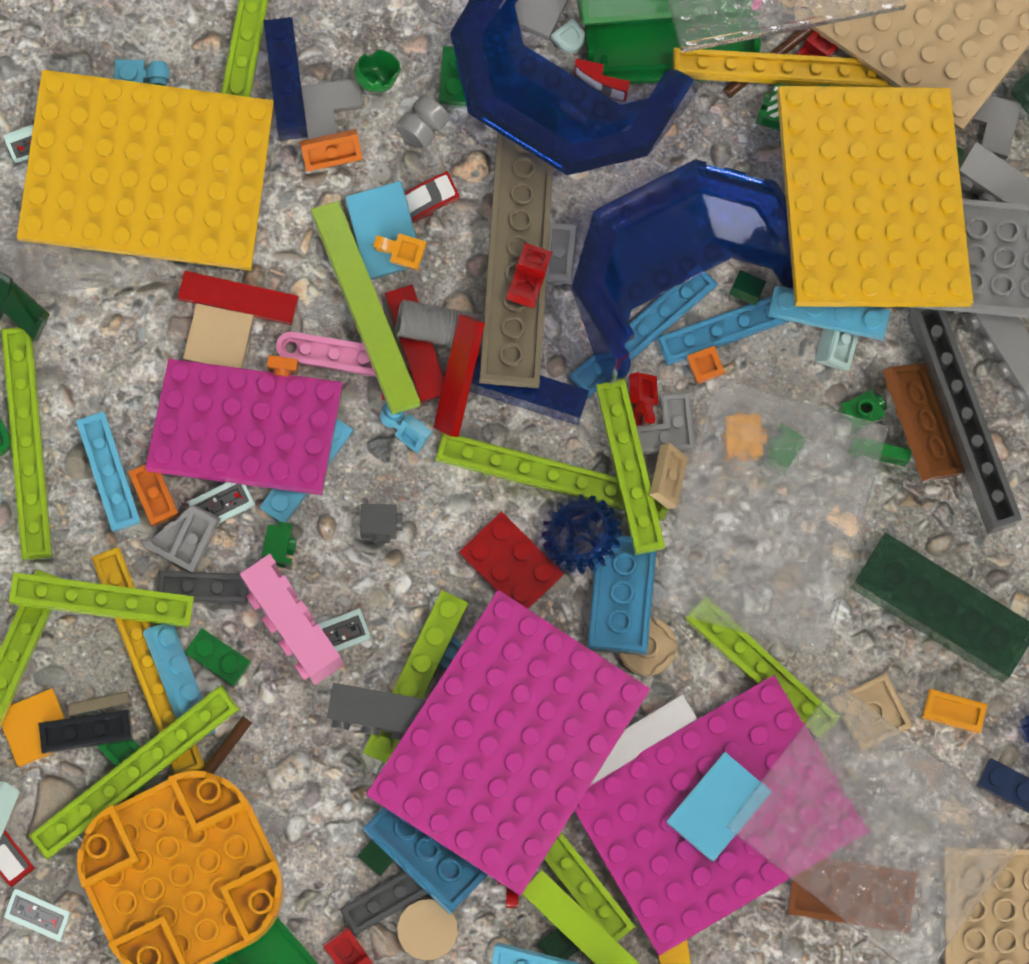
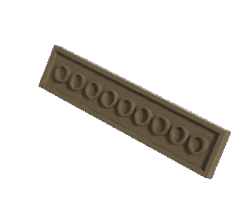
[479,112,557,389]

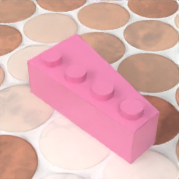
[240,554,344,686]

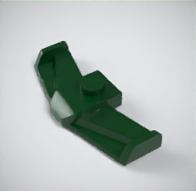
[0,272,50,341]

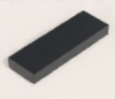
[39,710,133,754]

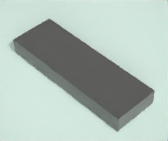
[157,571,248,605]
[339,872,428,936]

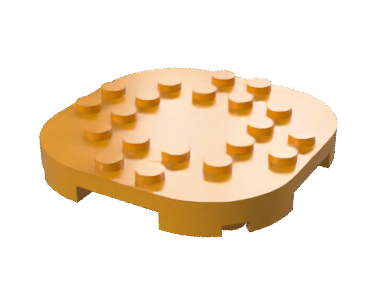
[77,771,284,964]

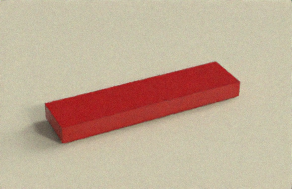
[178,271,299,326]
[385,284,444,403]
[433,314,485,437]

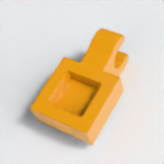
[373,233,427,271]

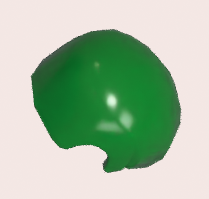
[353,49,401,93]

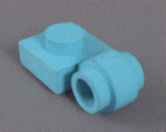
[114,60,170,86]
[380,402,432,454]

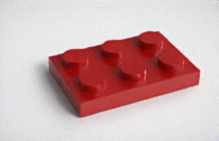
[459,511,564,609]

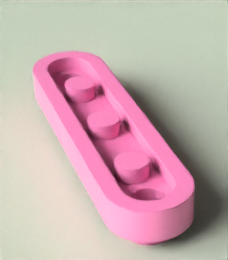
[276,332,376,377]

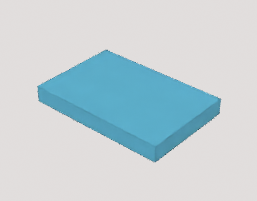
[345,181,424,280]
[666,752,772,862]

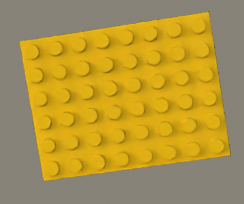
[17,70,274,271]
[777,86,973,307]

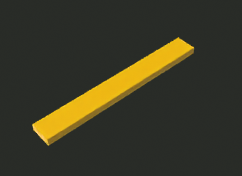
[673,48,894,87]
[91,547,205,774]

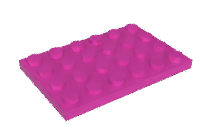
[146,359,343,495]

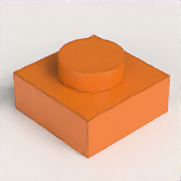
[686,346,725,385]
[267,355,300,377]

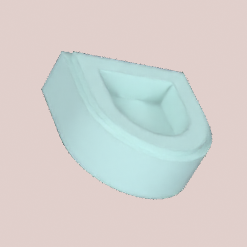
[551,18,586,54]

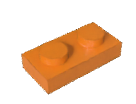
[300,129,363,172]
[128,464,179,527]

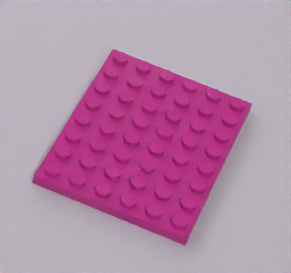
[366,590,650,896]
[574,675,869,956]

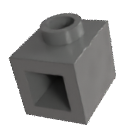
[360,504,403,544]

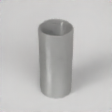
[395,300,484,352]

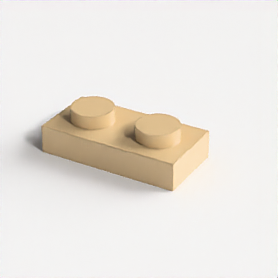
[649,443,688,510]

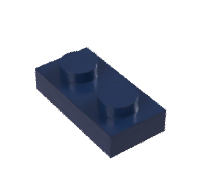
[976,758,1029,813]

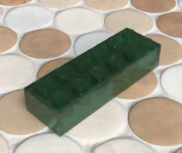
[850,532,1029,683]

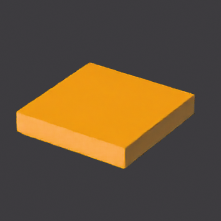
[2,688,65,768]

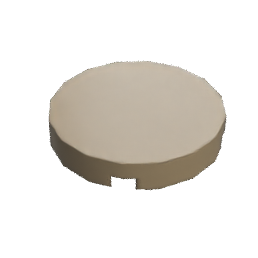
[618,617,677,677]
[397,899,458,961]

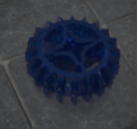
[541,494,622,575]

